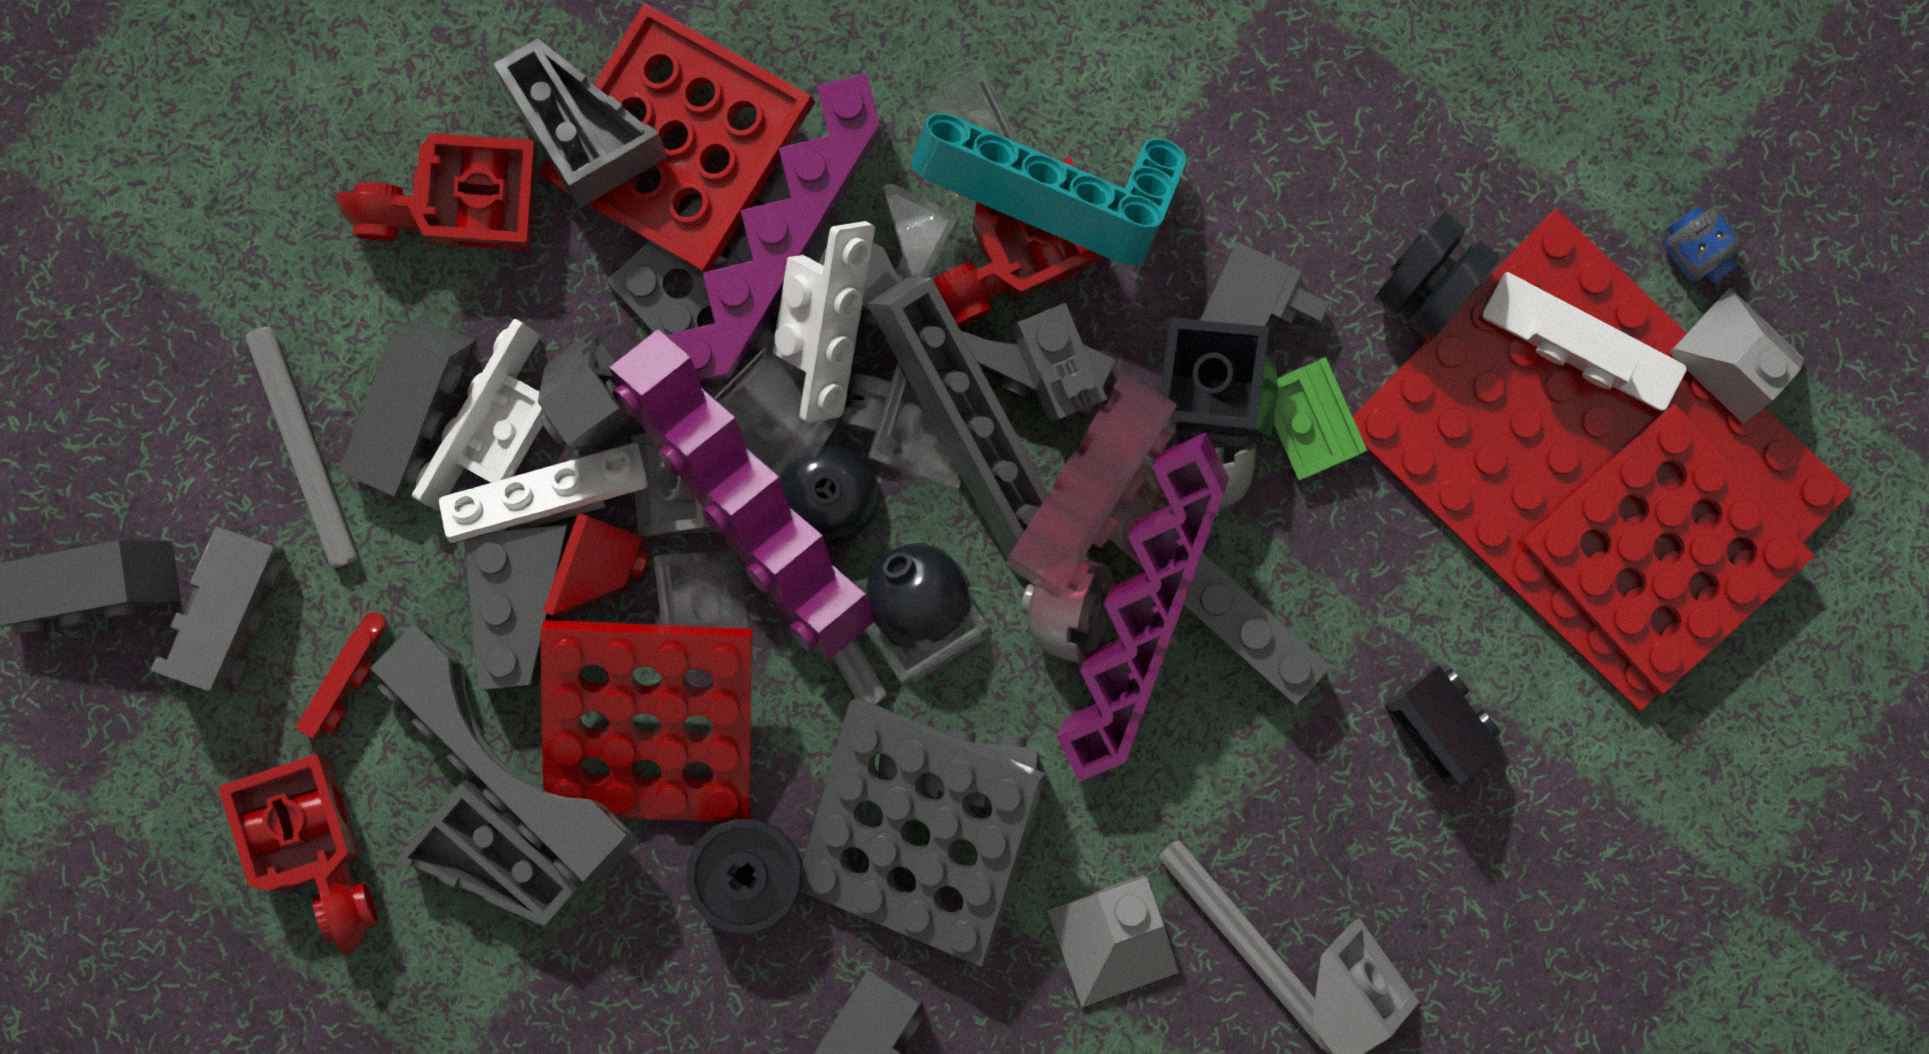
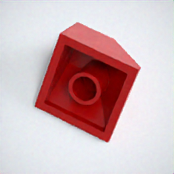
[542,513,651,620]

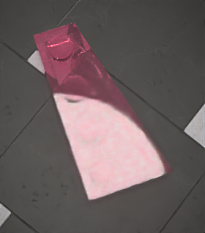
[1005,371,1177,599]

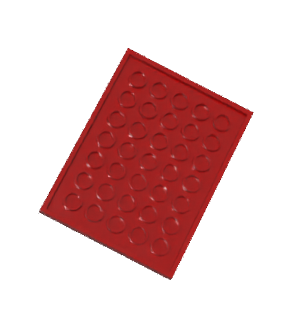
[1353,208,1852,712]

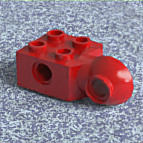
[335,133,538,252]
[933,156,1109,327]
[218,754,379,957]

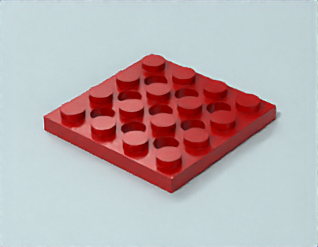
[537,3,816,273]
[1520,403,1815,695]
[540,620,753,822]

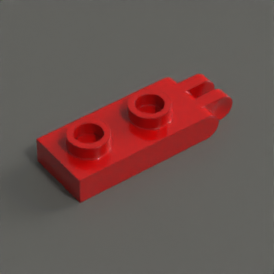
[295,612,388,739]

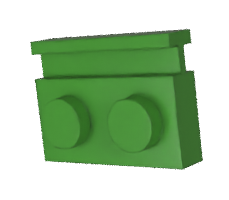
[1273,357,1368,481]

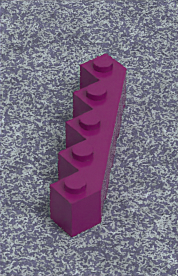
[665,73,881,388]
[609,329,874,661]
[1057,432,1229,782]

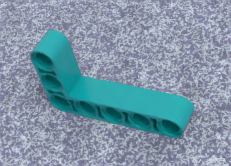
[911,113,1186,265]

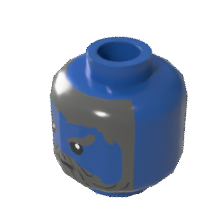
[1665,205,1742,284]

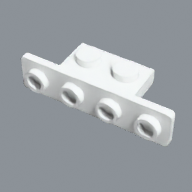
[772,221,875,423]
[1482,272,1686,411]
[412,319,545,511]
[439,443,648,543]

